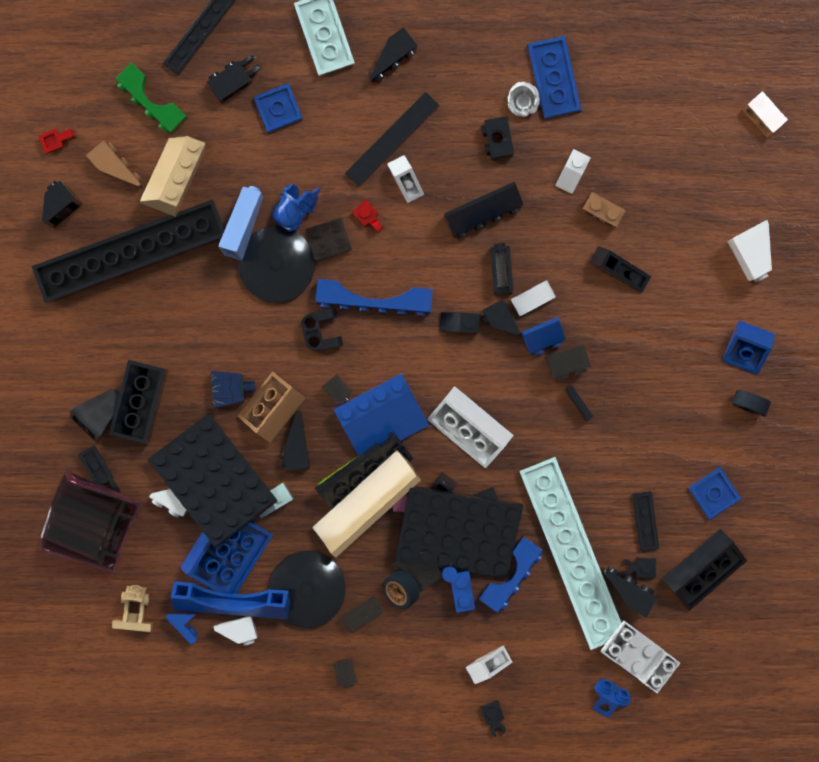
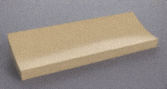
[312,450,421,558]

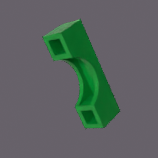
[115,62,188,134]

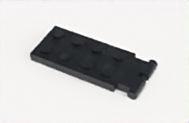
[315,432,413,509]

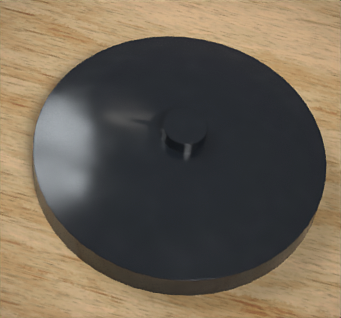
[238,226,315,303]
[269,551,346,628]

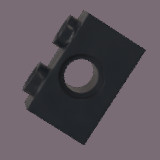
[481,116,514,160]

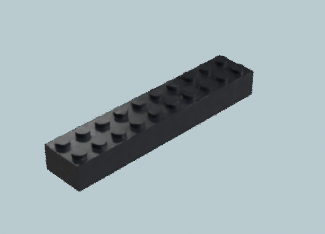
[32,199,225,304]

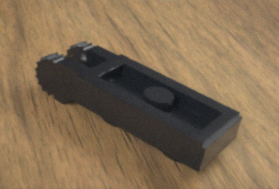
[78,445,121,500]

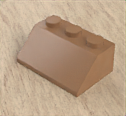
[237,371,306,443]

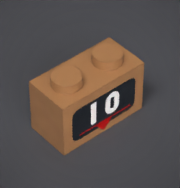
[581,192,626,229]

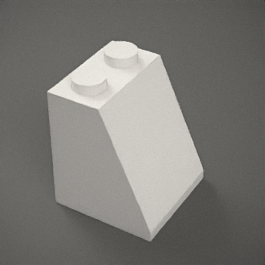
[727,220,772,283]

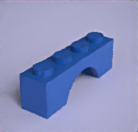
[479,536,543,613]

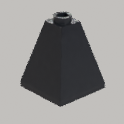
[70,389,120,444]

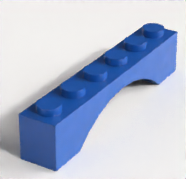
[316,279,433,316]
[171,581,290,619]

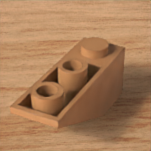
[86,140,143,188]

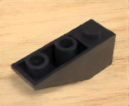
[370,27,417,83]

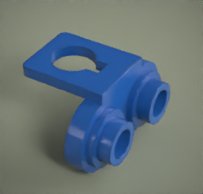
[593,679,631,718]

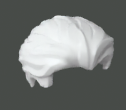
[507,82,540,117]

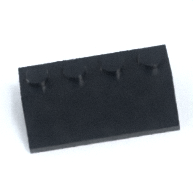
[444,181,523,239]
[109,360,168,444]
[663,529,747,611]

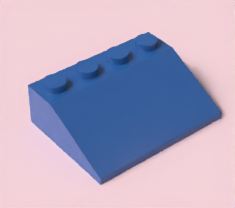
[334,373,429,456]
[180,521,273,594]

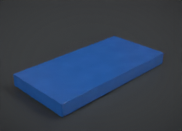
[527,36,581,119]

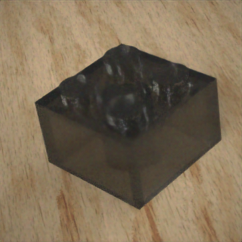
[545,345,591,381]

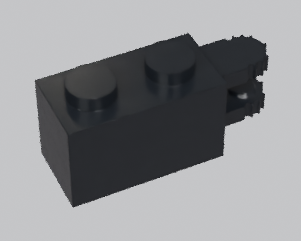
[207,55,261,103]

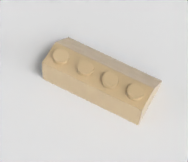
[140,136,205,217]

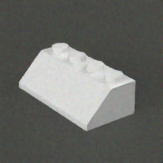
[427,386,514,468]

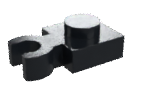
[622,558,656,578]
[480,700,506,737]

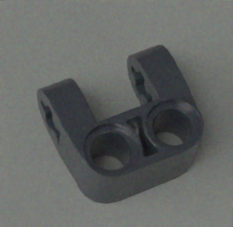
[301,308,344,351]

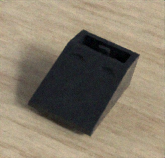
[601,566,657,618]

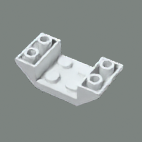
[601,621,680,693]

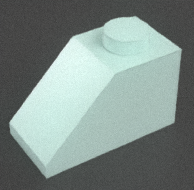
[259,483,294,518]

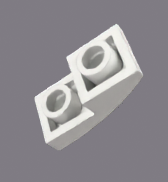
[511,280,556,316]

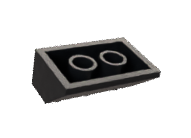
[42,181,83,228]

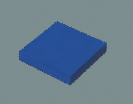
[253,83,303,133]
[688,467,741,520]

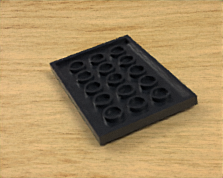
[147,413,278,548]
[394,486,523,578]

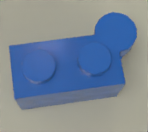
[442,567,475,613]

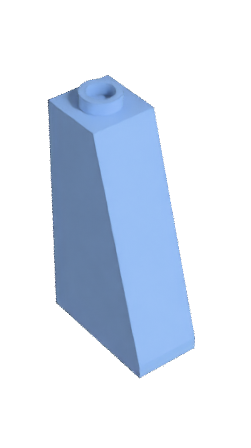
[218,186,264,261]

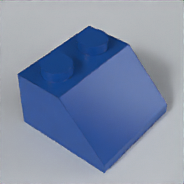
[521,317,566,356]
[722,320,775,375]

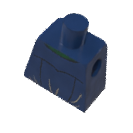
[211,371,256,408]

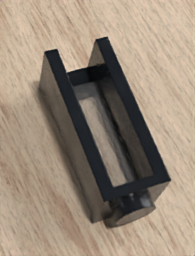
[490,243,514,295]

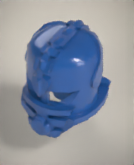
[272,183,320,231]

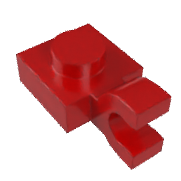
[39,129,76,154]
[352,199,383,233]

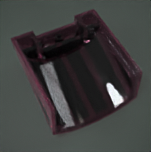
[39,470,142,574]

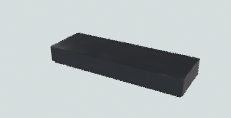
[632,491,659,551]

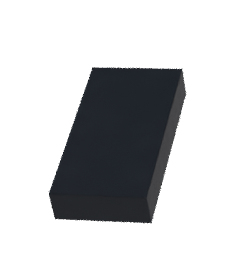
[565,385,594,421]

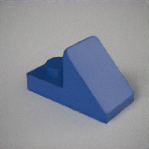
[166,613,199,645]

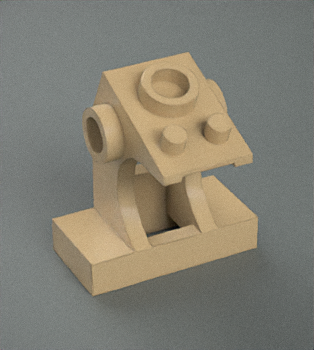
[112,585,153,632]

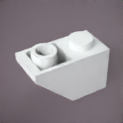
[149,489,187,518]

